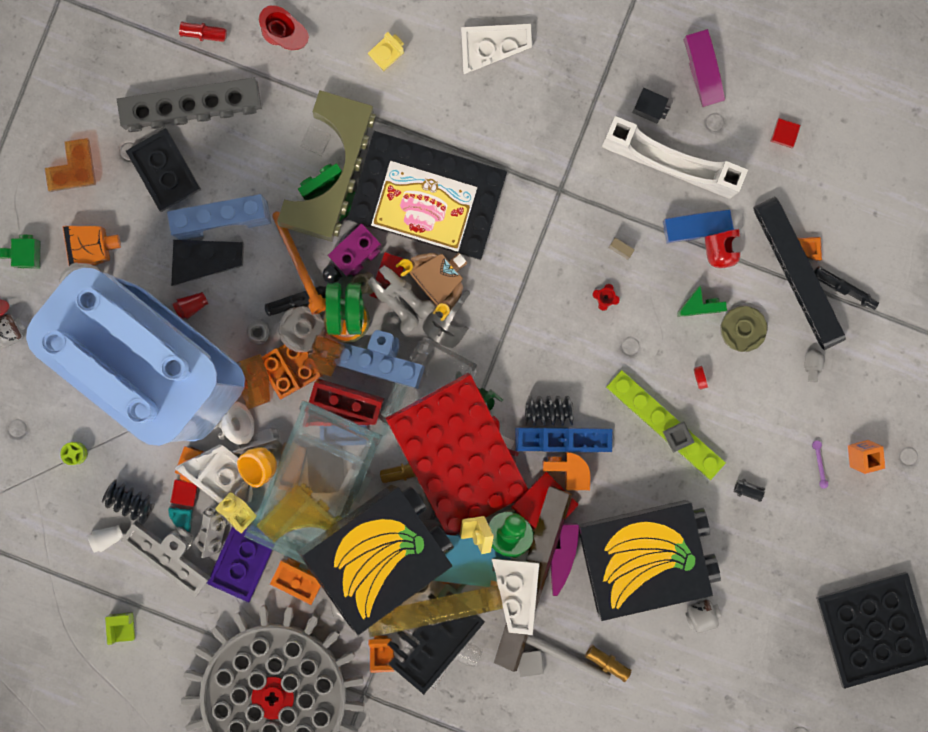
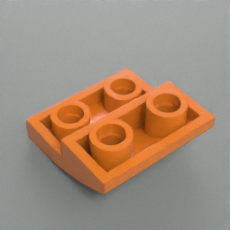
[257,344,323,400]

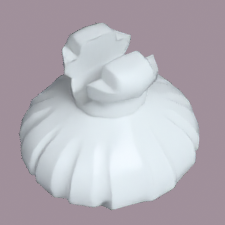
[214,402,254,444]

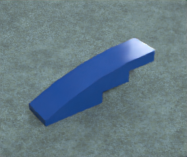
[515,428,612,452]

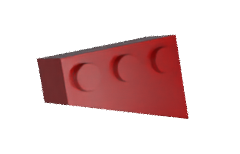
[302,378,385,427]

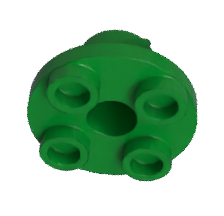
[488,512,533,558]

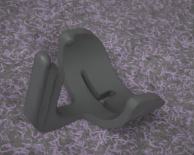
[422,290,470,348]

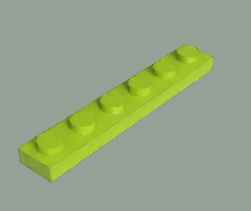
[605,370,726,480]

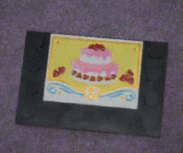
[347,130,507,260]

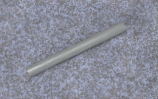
[526,635,611,682]

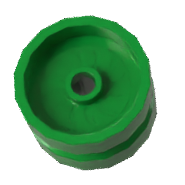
[326,283,364,335]

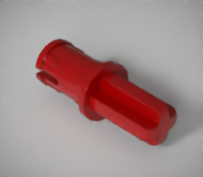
[179,21,227,42]

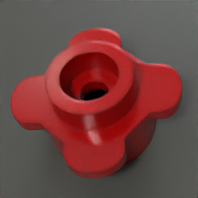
[592,284,620,311]

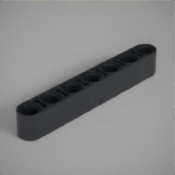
[753,196,846,351]

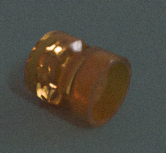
[304,335,344,377]

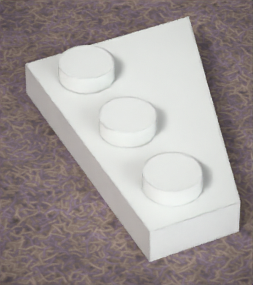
[461,24,532,74]
[492,558,539,635]

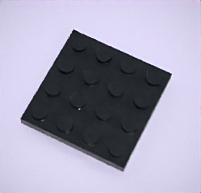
[816,572,928,689]

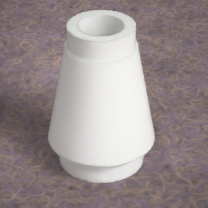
[87,525,124,553]

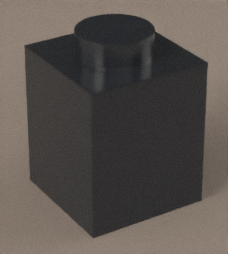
[632,87,670,124]

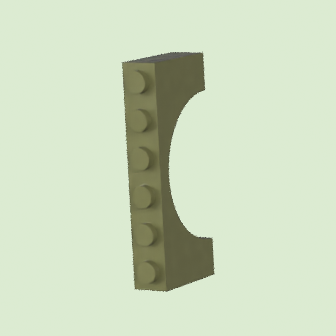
[277,90,376,242]

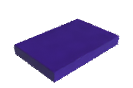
[207,525,278,603]

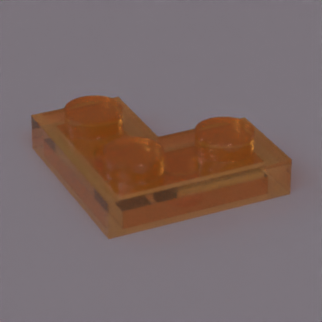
[45,138,96,192]

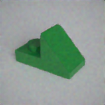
[677,286,727,317]

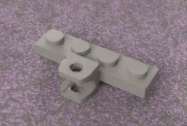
[121,521,211,597]

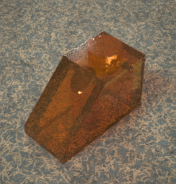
[237,354,270,410]

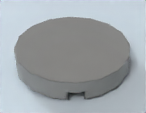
[279,306,325,352]

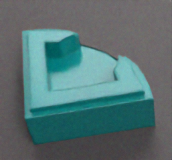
[168,507,193,533]

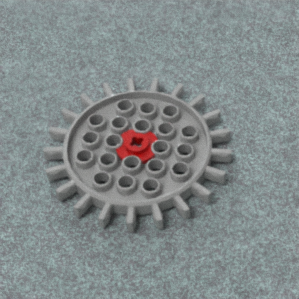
[181,605,365,732]

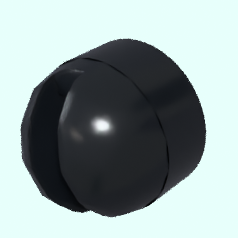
[323,263,343,283]

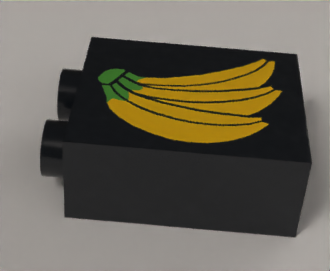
[297,485,454,635]
[578,500,721,621]

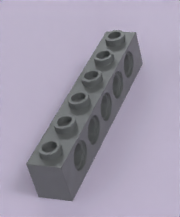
[116,77,262,132]

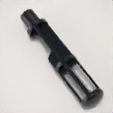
[814,266,879,310]
[264,286,326,317]

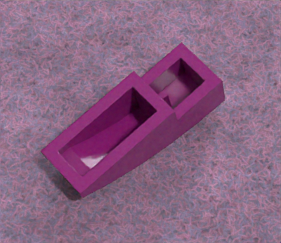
[683,29,725,108]
[551,523,579,596]

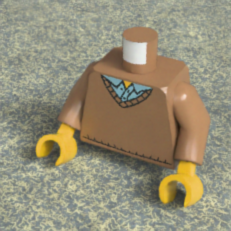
[396,253,467,321]

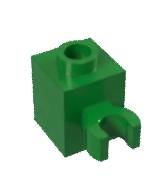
[0,234,41,269]

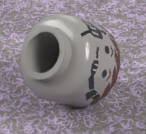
[0,314,25,348]
[685,599,722,633]

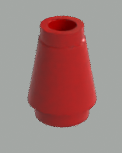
[172,292,209,320]

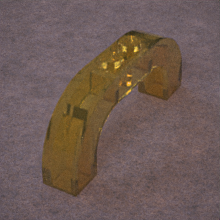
[368,585,503,637]

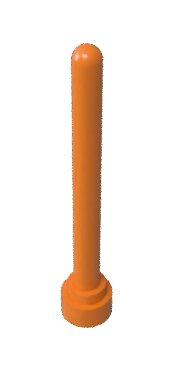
[272,211,326,315]

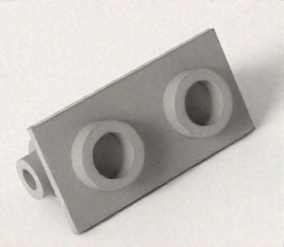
[232,428,283,458]
[197,507,226,558]

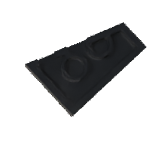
[171,240,244,286]

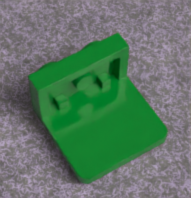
[298,163,355,222]

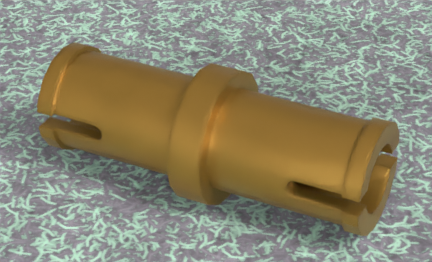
[585,644,632,682]

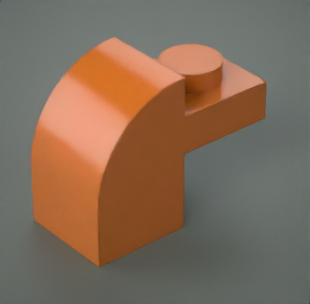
[542,452,590,491]

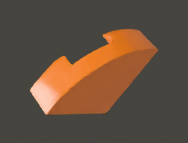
[798,237,822,261]

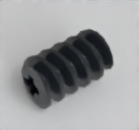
[525,396,574,426]
[102,479,155,525]

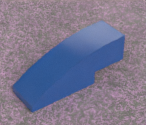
[663,210,734,244]

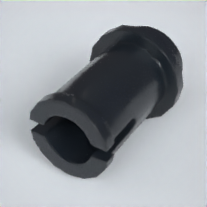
[734,479,765,502]

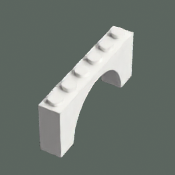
[602,116,748,199]

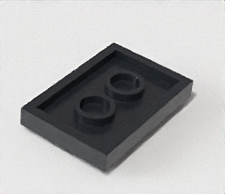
[126,128,201,212]

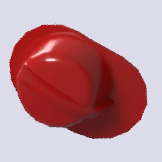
[258,5,309,50]

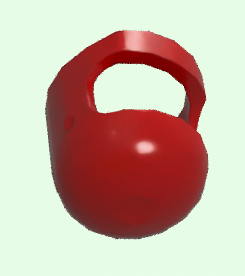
[705,229,741,269]

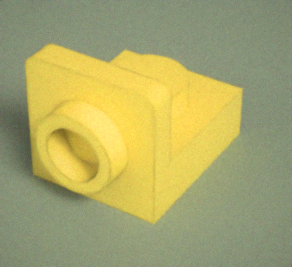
[368,32,404,72]
[215,492,257,534]
[459,516,494,554]

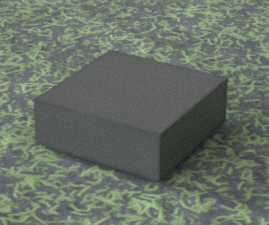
[662,421,694,453]

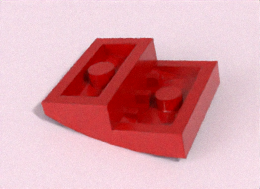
[511,472,579,531]

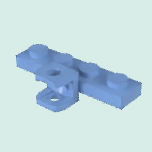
[331,330,425,389]

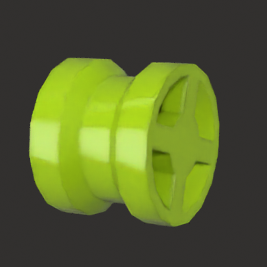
[60,442,88,466]

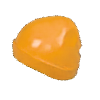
[237,447,277,488]

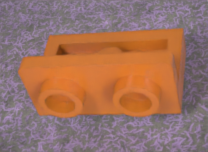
[270,557,321,605]

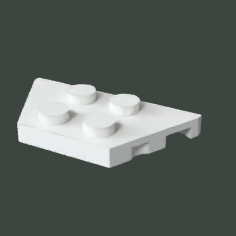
[175,444,253,505]

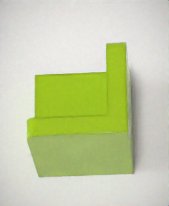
[105,612,135,645]

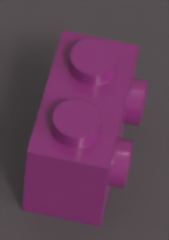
[328,224,382,277]

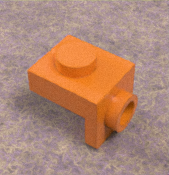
[368,636,394,673]

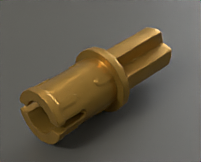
[380,463,416,483]

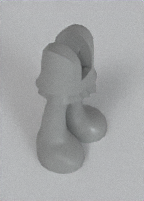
[367,266,436,335]

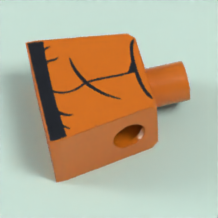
[63,226,121,266]

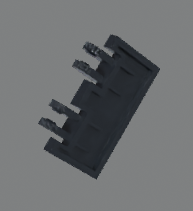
[387,591,485,695]

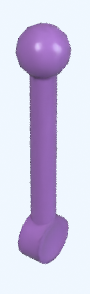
[812,440,828,489]

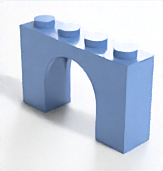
[167,194,272,240]

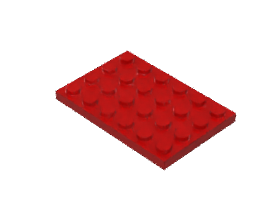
[385,373,528,535]

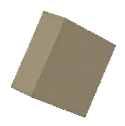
[608,238,635,260]

